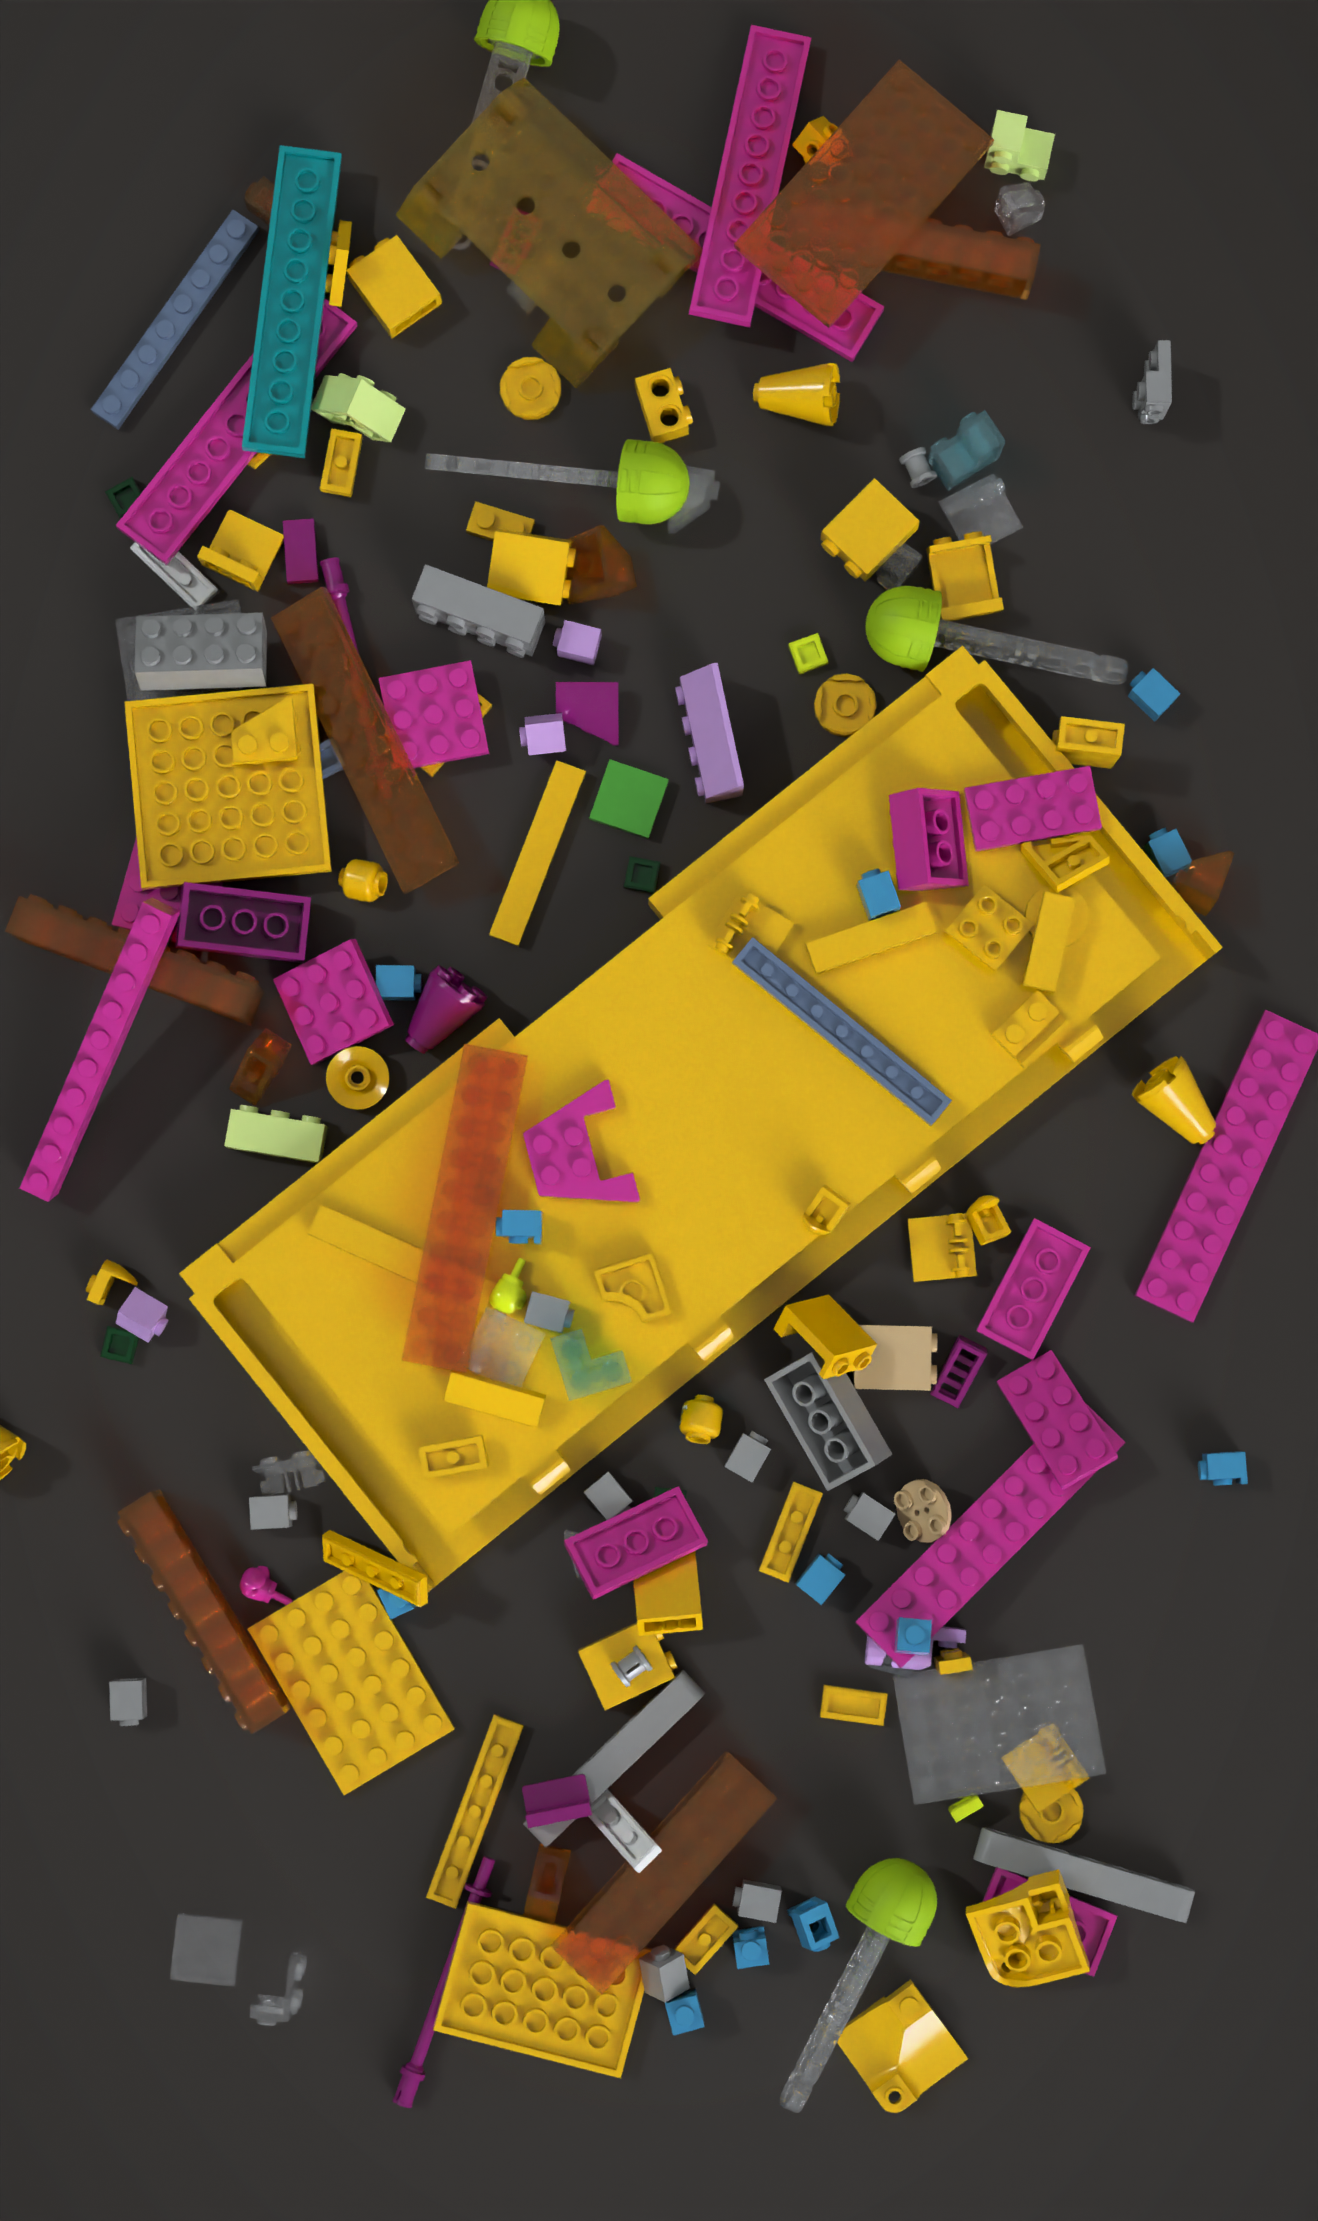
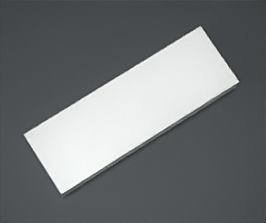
[130,542,219,613]
[588,1789,662,1873]

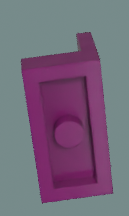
[522,1774,592,1828]

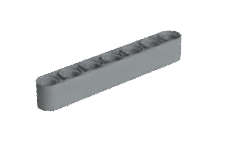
[523,1669,705,1847]
[973,1827,1195,1923]

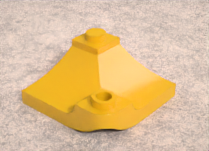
[966,1869,1090,1987]
[832,1979,968,2113]

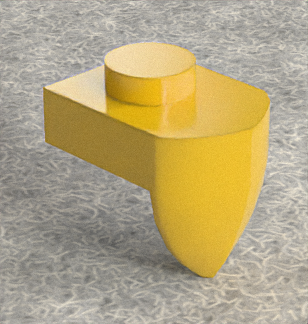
[803,1185,851,1235]
[966,1195,1011,1246]
[86,1259,138,1305]

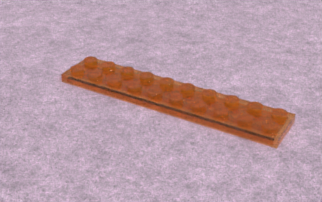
[271,587,459,893]
[402,1044,528,1373]

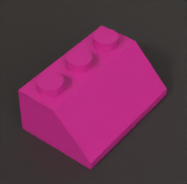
[889,788,969,891]

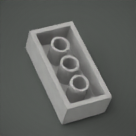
[412,564,546,658]
[135,612,267,691]
[764,1351,892,1491]

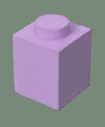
[553,620,602,666]
[519,713,566,755]
[116,1287,169,1343]

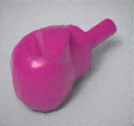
[239,1566,292,1605]

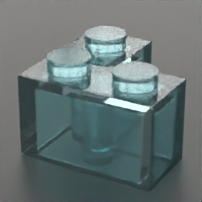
[928,410,1006,491]
[550,1329,632,1401]

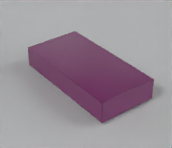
[283,518,319,584]

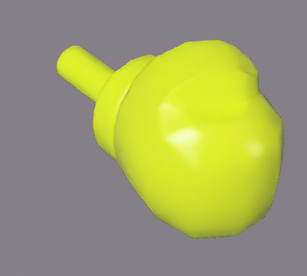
[489,1258,527,1314]

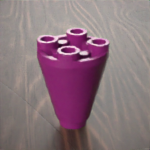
[405,965,488,1054]

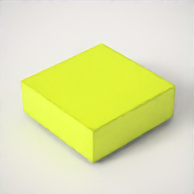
[788,633,828,674]
[948,1793,984,1823]

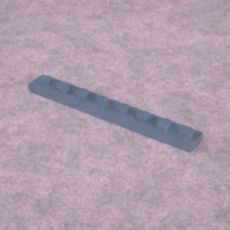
[91,210,260,430]
[732,937,952,1126]

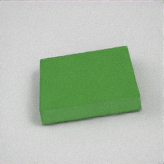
[589,759,669,840]

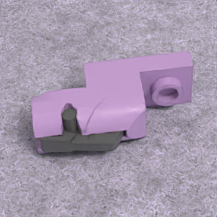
[865,1626,966,1678]

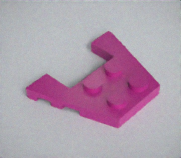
[523,1079,640,1203]

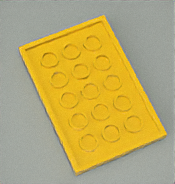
[248,1571,455,1795]
[433,1901,652,2078]

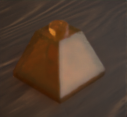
[566,525,637,604]

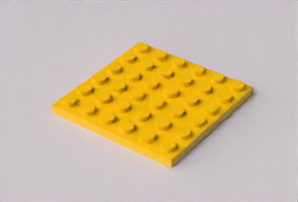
[124,684,332,890]

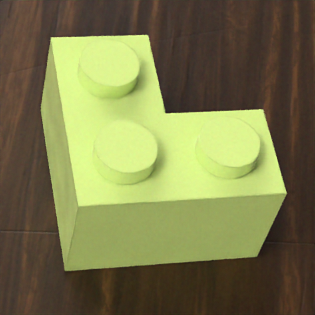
[984,110,1055,181]
[311,373,406,442]

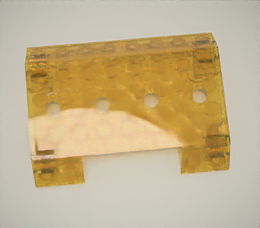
[396,77,703,389]

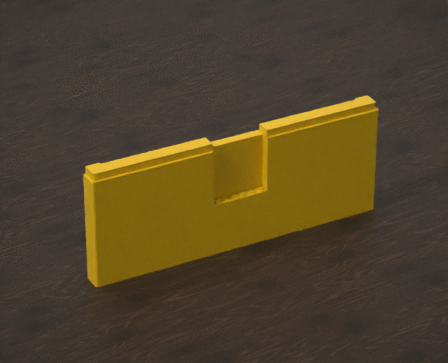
[179,645,1223,1592]

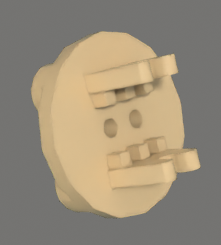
[894,1479,952,1543]

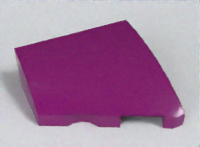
[556,682,619,746]

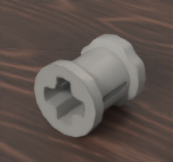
[899,447,937,488]
[610,1645,653,1687]

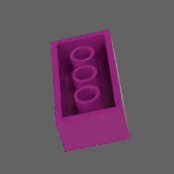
[175,882,311,963]

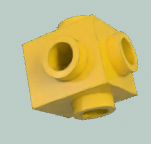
[792,116,849,171]

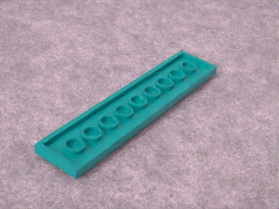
[242,145,342,458]

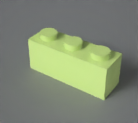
[224,1105,328,1164]

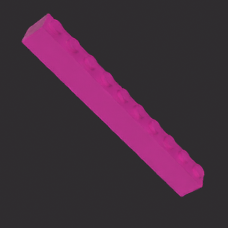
[19,898,181,1202]

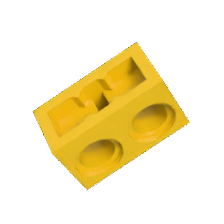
[635,368,693,443]

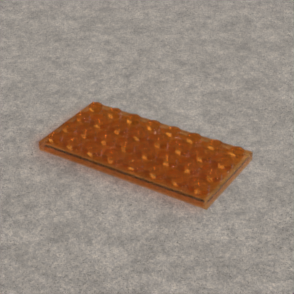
[734,59,994,328]

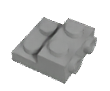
[1132,340,1172,424]

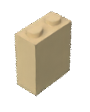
[852,1325,937,1391]

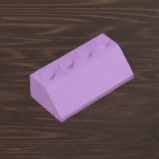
[675,663,744,804]

